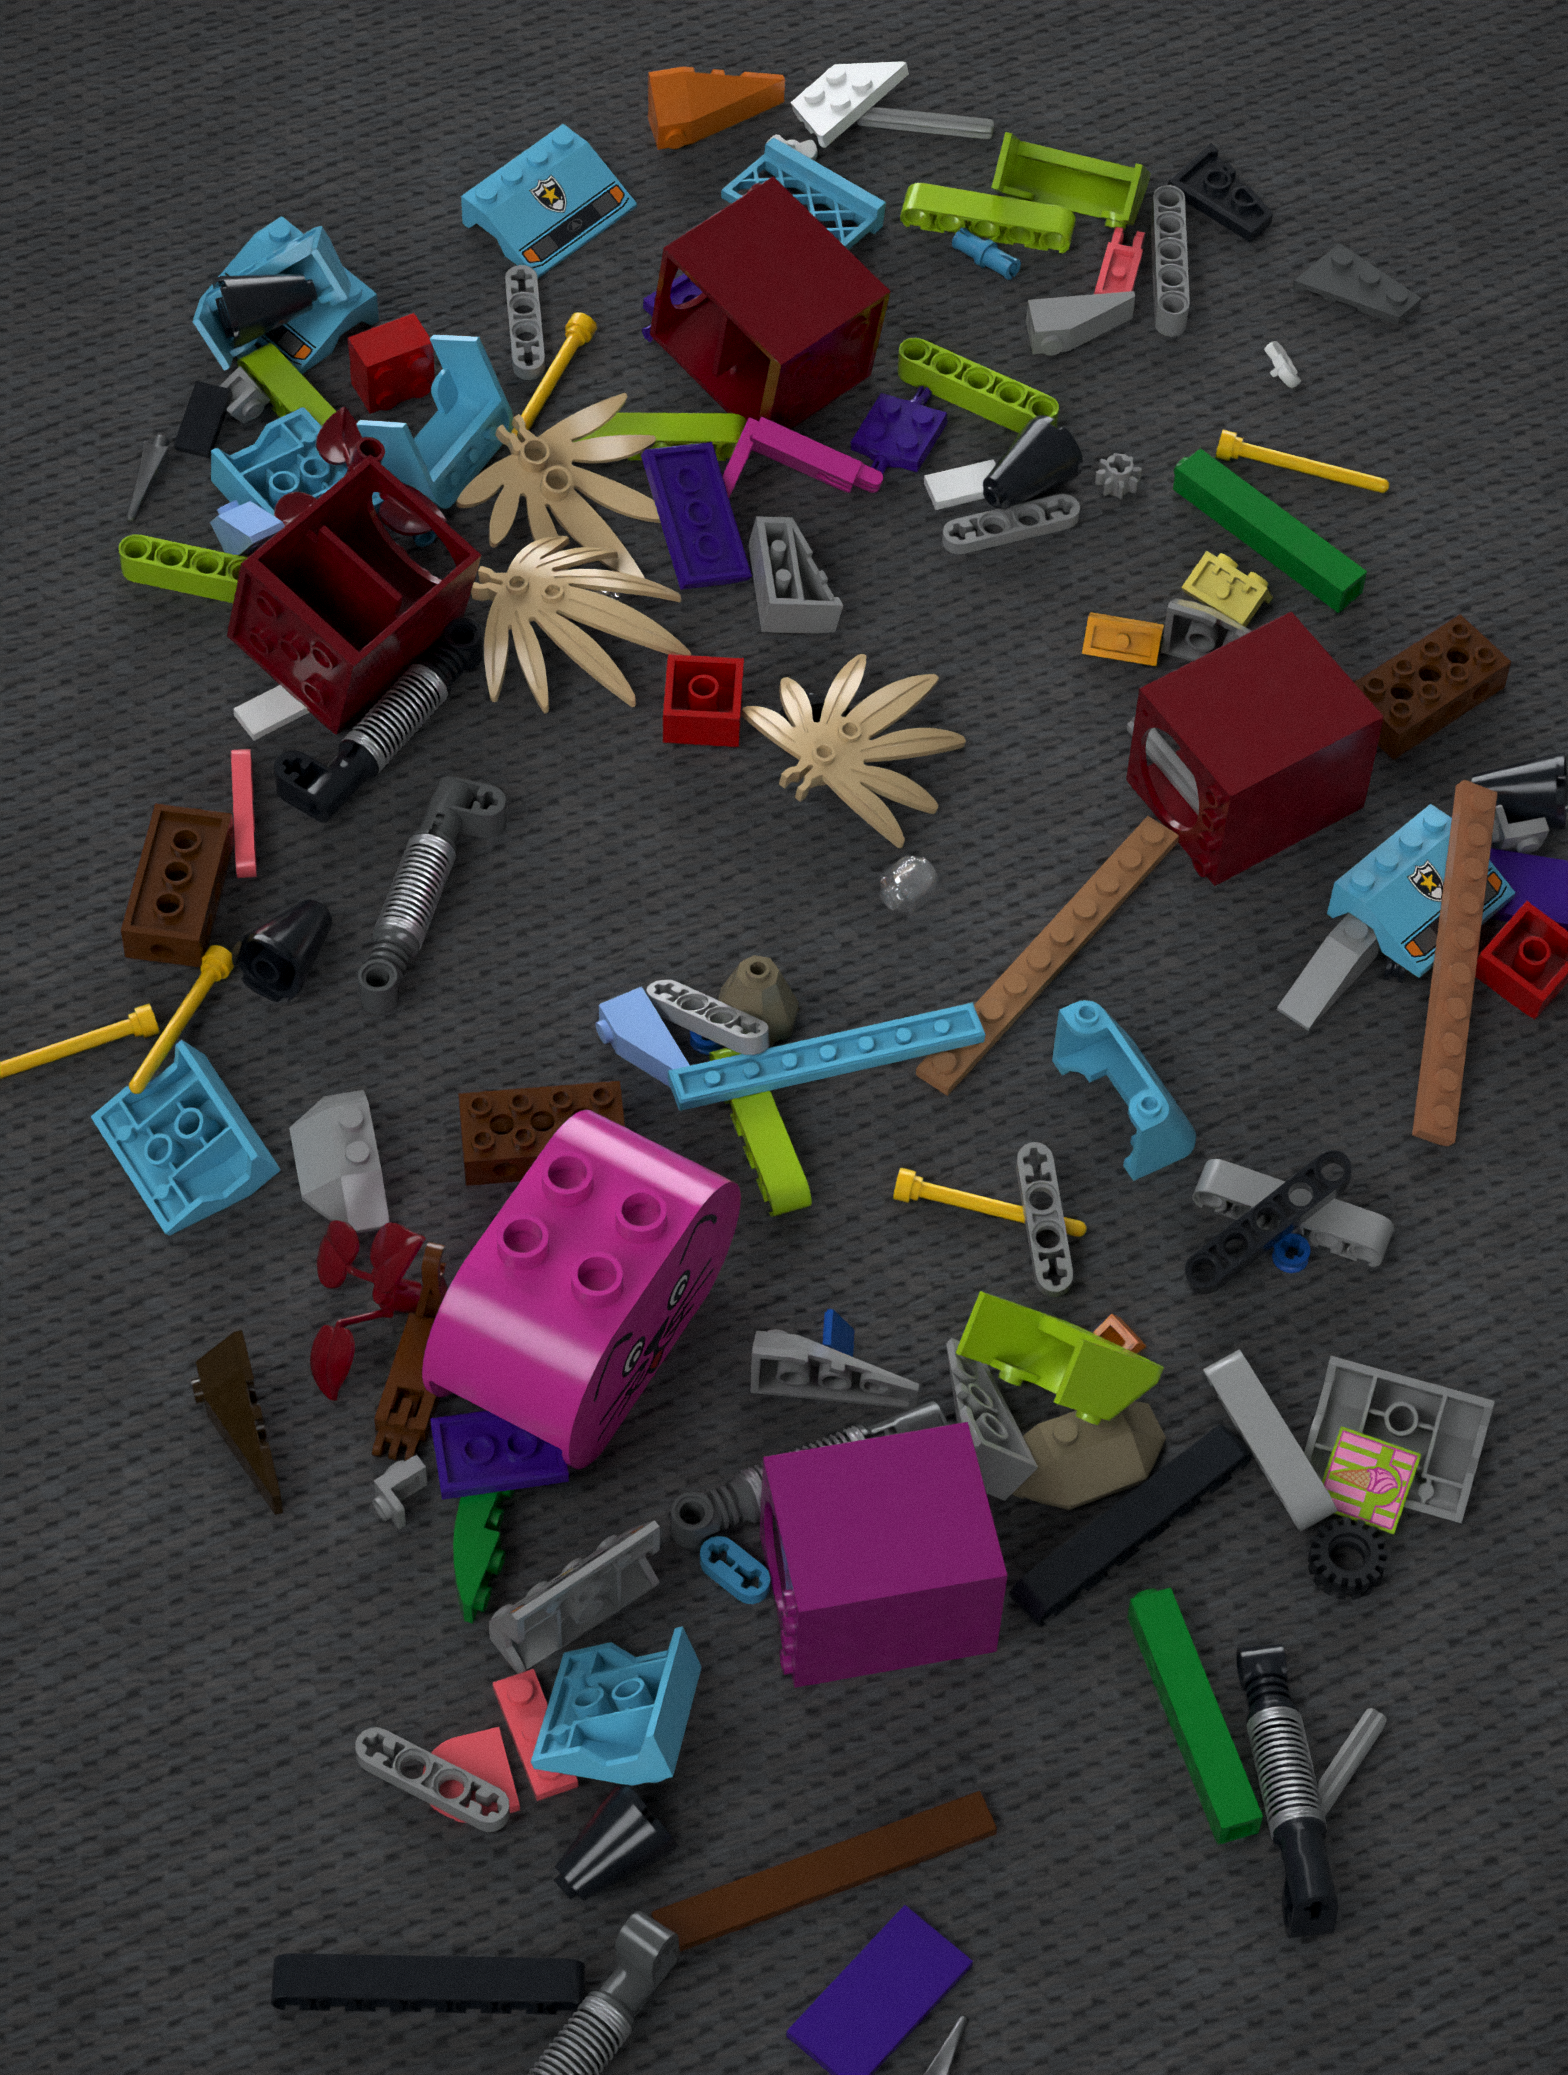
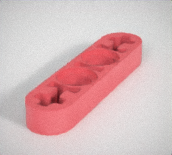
[231,749,257,878]

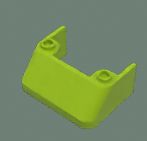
[991,132,1151,231]
[956,1291,1164,1425]

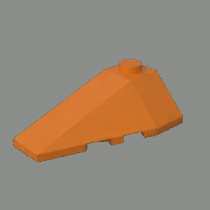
[648,67,785,150]

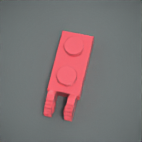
[1094,227,1145,294]

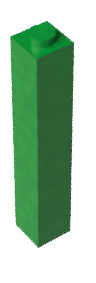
[1173,448,1367,613]
[1127,1587,1263,1845]

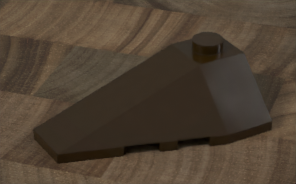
[191,1330,283,1515]

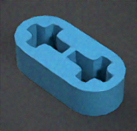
[700,1536,770,1604]

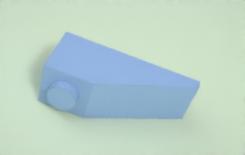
[210,500,285,556]
[595,986,690,1088]

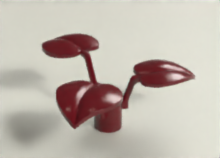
[274,407,447,536]
[310,1220,426,1401]

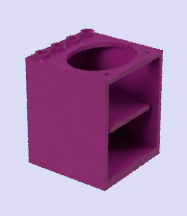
[760,1422,1007,1688]

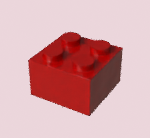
[348,313,435,414]
[663,654,744,747]
[1475,901,1568,1020]

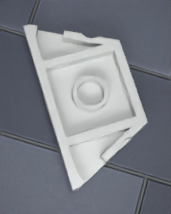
[791,62,909,148]

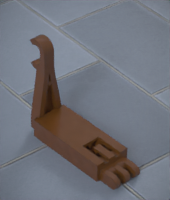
[372,1242,448,1461]

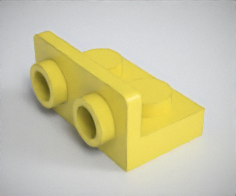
[1182,551,1273,627]

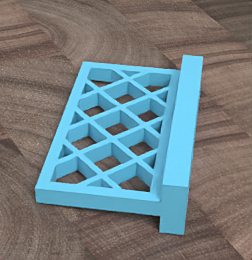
[721,138,886,250]

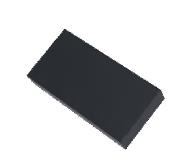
[174,381,233,458]

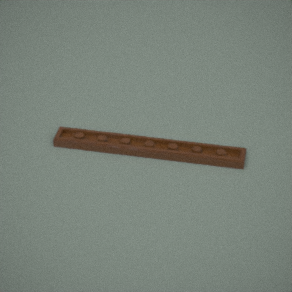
[651,1791,997,1952]

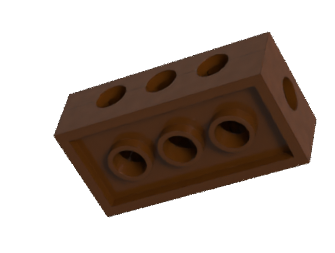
[1354,614,1511,760]
[121,803,235,968]
[458,1081,625,1186]

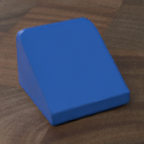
[823,1309,855,1357]

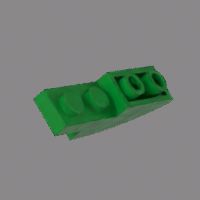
[453,1489,515,1624]

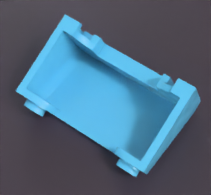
[1052,1000,1196,1181]

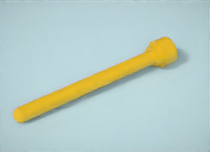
[508,312,597,448]
[1215,429,1389,493]
[129,945,234,1094]
[0,1003,160,1079]
[893,1168,1087,1237]

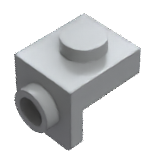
[220,366,271,424]
[1491,805,1549,854]
[372,1454,427,1529]

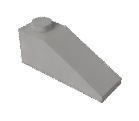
[1026,291,1135,356]
[1277,913,1380,1031]

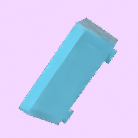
[192,226,351,371]
[356,335,513,509]

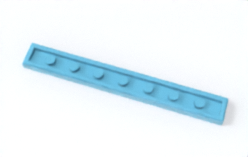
[667,1002,986,1111]

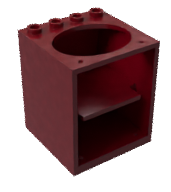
[650,176,891,430]
[227,454,482,735]
[1126,611,1384,886]

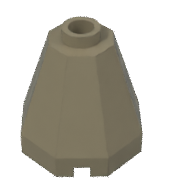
[718,955,799,1048]

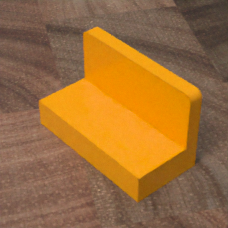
[1082,612,1164,666]

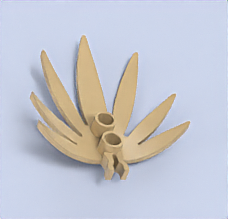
[456,393,661,578]
[471,536,691,714]
[741,654,966,848]

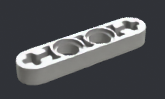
[505,265,545,380]
[942,494,1080,554]
[646,980,770,1055]
[1016,1142,1073,1297]
[355,1727,510,1832]

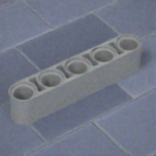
[1150,185,1190,337]
[1192,1159,1394,1267]
[1203,1349,1337,1532]

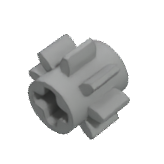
[1095,453,1142,499]

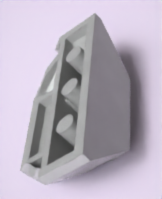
[289,1090,390,1233]

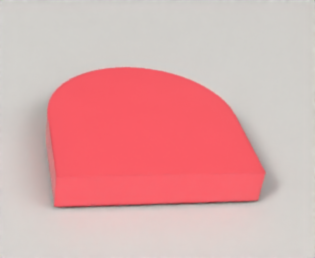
[423,1727,520,1823]

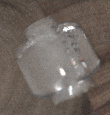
[880,855,938,914]

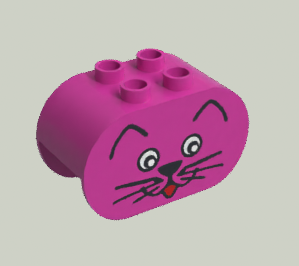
[422,1109,741,1469]

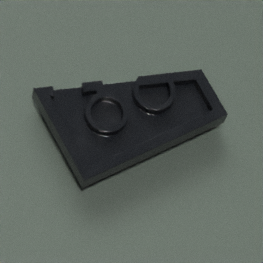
[1168,143,1273,242]

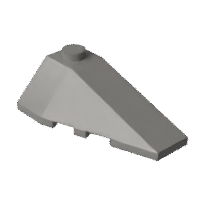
[1161,598,1251,661]
[750,1329,919,1409]
[946,1338,1038,1501]

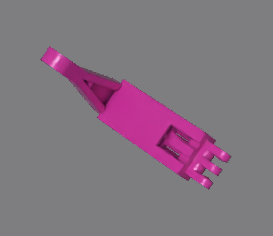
[722,416,883,498]

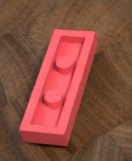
[493,1669,578,1801]

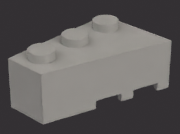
[748,516,843,634]

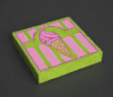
[1322,1426,1422,1535]

